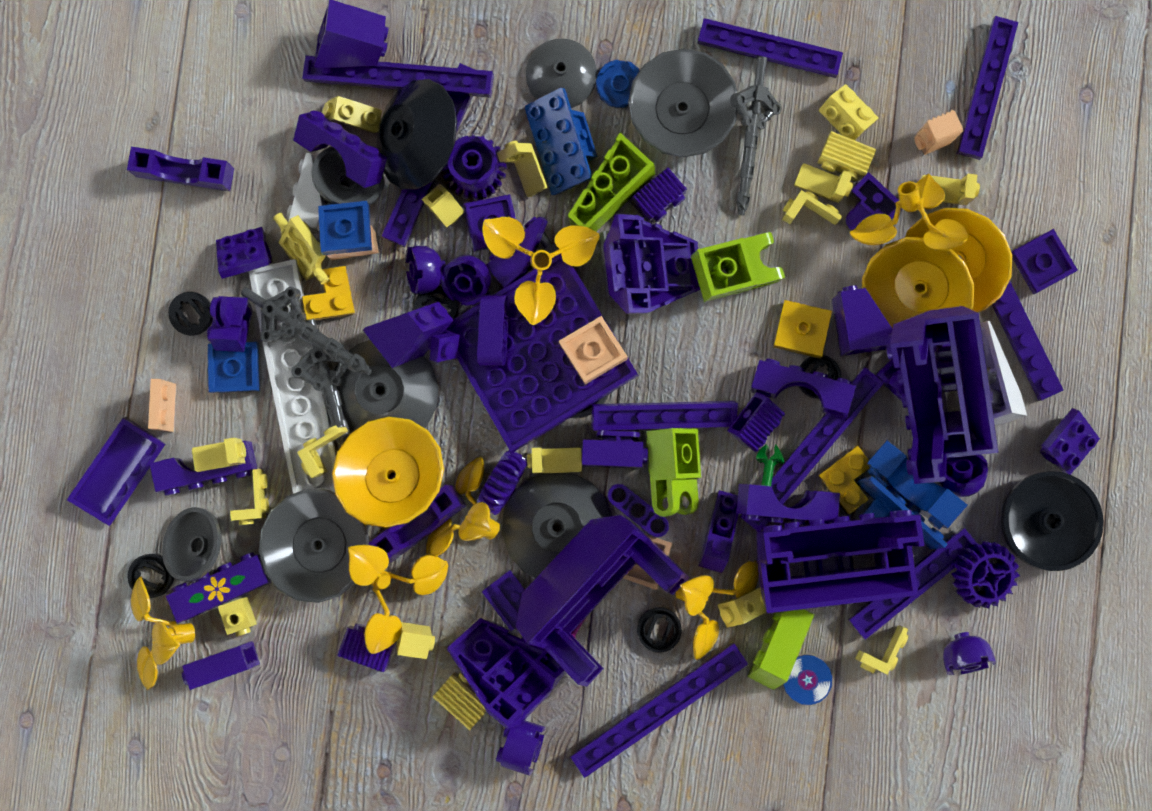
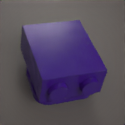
[582,430,648,469]

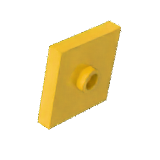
[773,300,832,359]

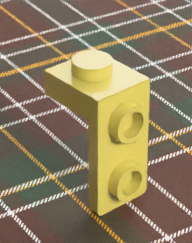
[322,96,382,133]
[497,141,547,197]
[794,163,853,203]
[921,173,980,205]
[782,190,842,225]
[297,425,348,478]
[192,438,246,472]
[527,448,582,474]
[230,469,269,525]
[717,587,766,628]
[855,625,908,675]

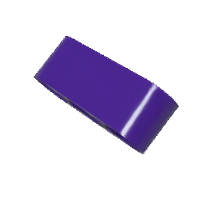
[477,295,509,366]
[607,484,669,537]

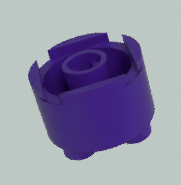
[448,136,499,192]
[496,720,546,776]

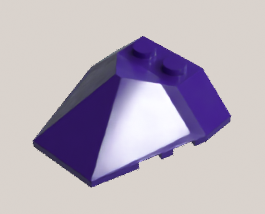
[603,214,700,314]
[447,618,566,729]

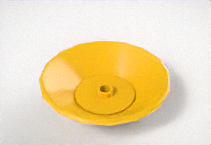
[904,208,1012,313]
[862,237,974,329]
[332,416,444,528]

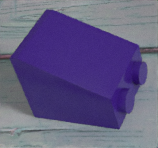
[314,0,389,68]
[831,285,893,356]
[363,302,454,368]

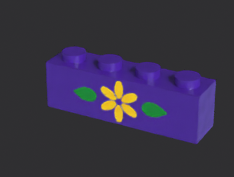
[166,552,271,623]

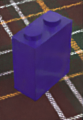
[182,641,260,690]

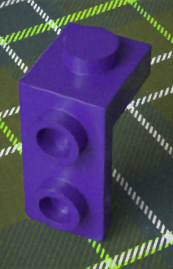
[429,330,460,362]

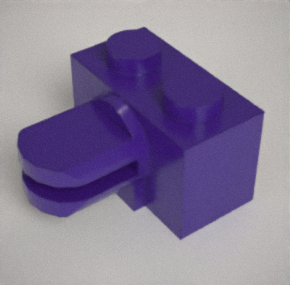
[846,172,903,230]
[207,296,253,352]

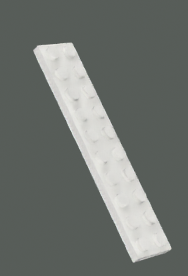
[248,259,337,493]

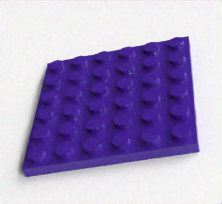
[446,254,639,452]

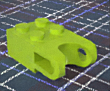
[691,232,785,302]
[646,428,701,517]

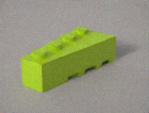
[568,133,655,232]

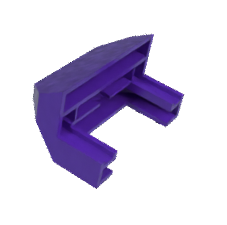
[886,306,999,484]
[757,510,924,613]
[516,515,690,687]

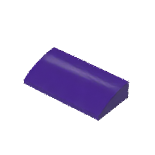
[67,417,166,526]

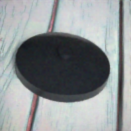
[1001,471,1104,571]

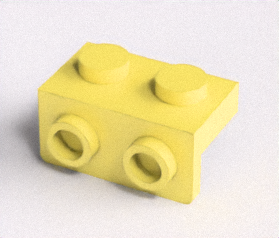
[819,84,879,140]

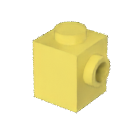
[421,184,465,227]
[218,597,257,637]
[396,622,435,659]

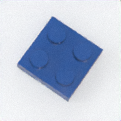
[318,201,372,255]
[208,342,260,393]

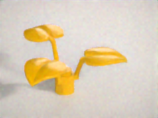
[850,173,968,251]
[483,217,600,325]
[426,457,500,556]
[348,545,448,654]
[675,560,759,660]
[131,576,195,690]

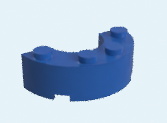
[868,440,968,530]

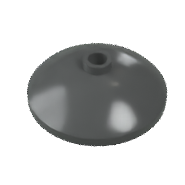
[526,39,597,108]
[311,147,385,205]
[162,507,221,582]

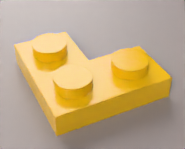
[301,266,355,321]
[818,446,869,514]

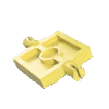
[273,213,329,285]

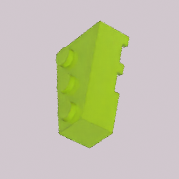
[747,609,815,690]

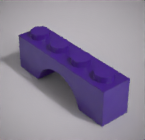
[293,111,387,188]
[127,146,235,192]
[751,359,856,419]
[149,440,258,496]
[736,484,840,525]
[369,485,467,564]

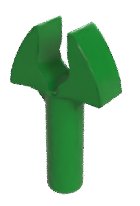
[756,444,784,486]

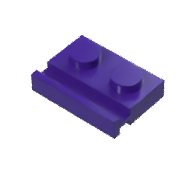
[482,570,525,631]

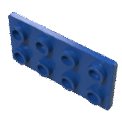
[524,88,598,195]
[857,476,947,549]

